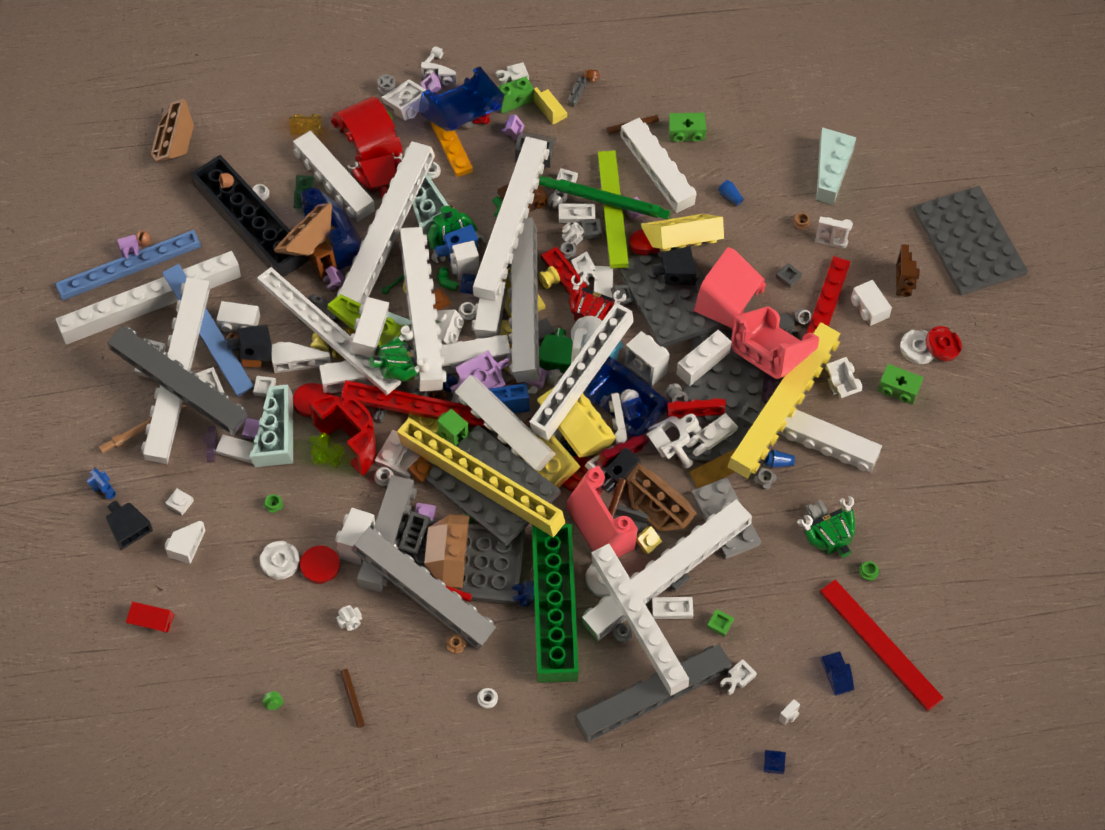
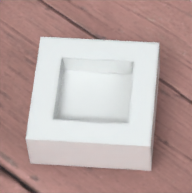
[253,376,276,397]
[165,489,194,516]
[778,699,800,726]

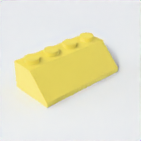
[641,213,724,251]
[537,388,616,457]

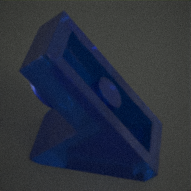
[820,651,855,696]

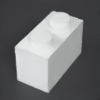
[450,241,479,281]
[851,280,892,326]
[217,301,260,332]

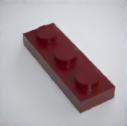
[596,434,649,469]

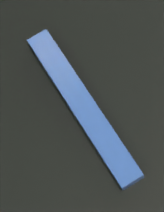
[55,230,201,301]
[162,264,254,397]

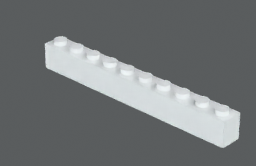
[473,137,549,301]
[337,141,435,304]
[399,227,446,391]
[56,251,241,345]
[141,277,210,464]
[319,335,511,394]
[582,499,752,641]

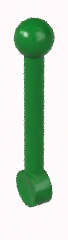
[381,274,404,295]

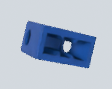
[435,225,478,263]

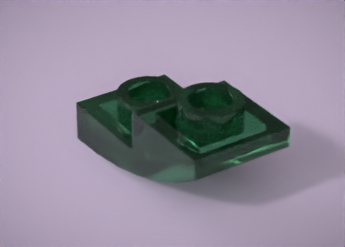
[293,175,315,209]

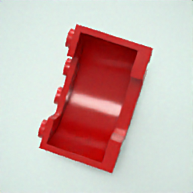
[330,96,403,165]
[309,395,376,476]

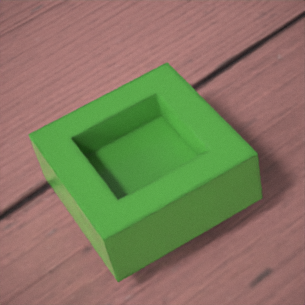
[707,609,734,637]

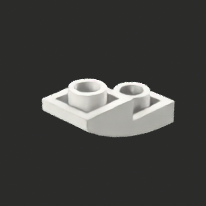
[421,62,456,86]

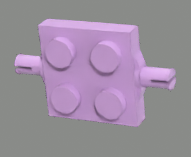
[450,350,511,394]

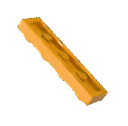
[430,114,473,178]

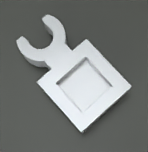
[496,62,529,85]
[554,168,578,202]
[571,252,598,285]
[720,659,757,695]

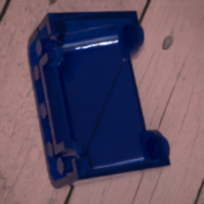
[419,66,504,131]
[300,188,362,270]
[583,356,671,437]

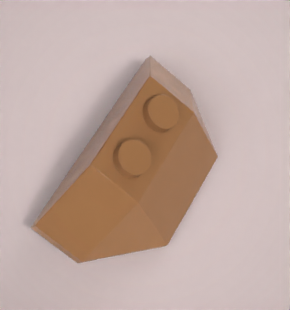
[151,99,194,163]
[274,203,332,256]
[626,463,697,531]
[424,514,470,589]

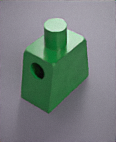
[539,328,572,373]

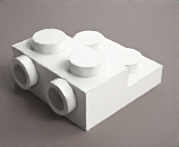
[382,79,433,121]

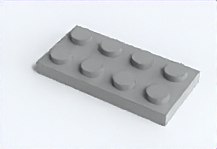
[691,477,761,559]

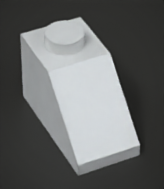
[165,521,206,564]

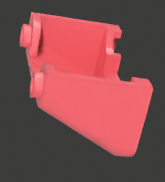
[694,247,766,329]
[731,306,820,379]
[567,466,638,557]

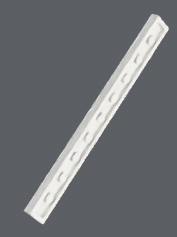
[257,267,401,395]

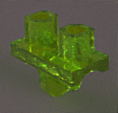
[309,432,344,468]

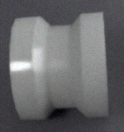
[378,74,396,96]
[805,500,828,521]

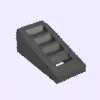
[398,511,431,555]

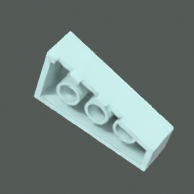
[816,127,856,205]
[413,174,449,236]
[250,385,293,467]

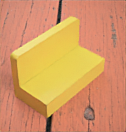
[534,87,567,125]

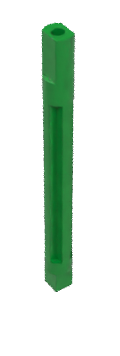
[539,176,672,220]

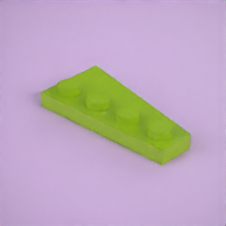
[327,294,406,350]

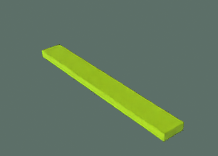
[598,150,629,269]

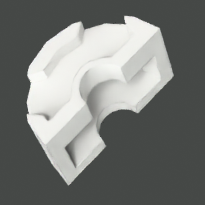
[825,357,862,399]

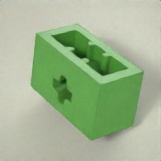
[494,76,534,113]
[668,113,706,142]
[877,364,924,404]
[437,409,468,446]

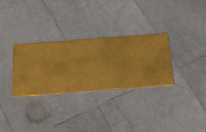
[689,447,738,488]

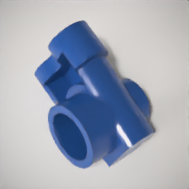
[86,468,116,499]

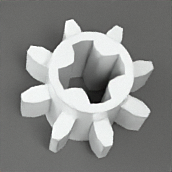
[562,222,584,245]
[336,605,362,631]

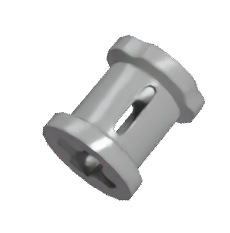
[666,383,689,402]

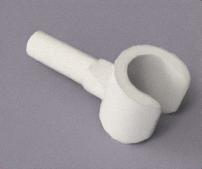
[424,47,444,63]

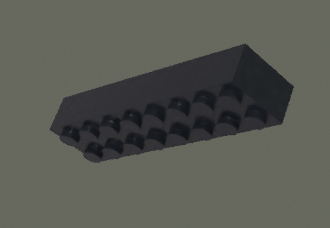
[191,154,309,278]

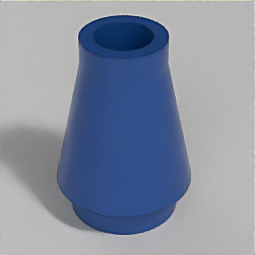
[718,180,744,206]
[765,449,795,468]

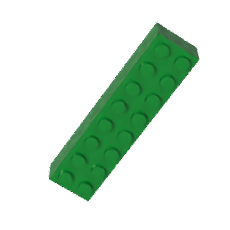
[532,524,579,683]

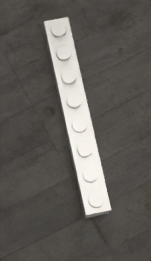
[530,303,634,441]
[591,544,689,696]

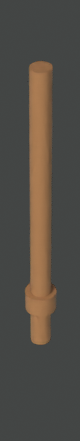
[98,401,189,454]

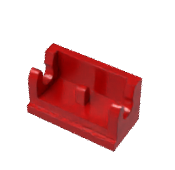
[126,601,175,633]

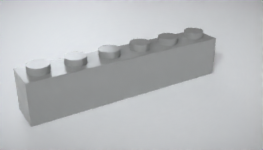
[357,475,417,592]

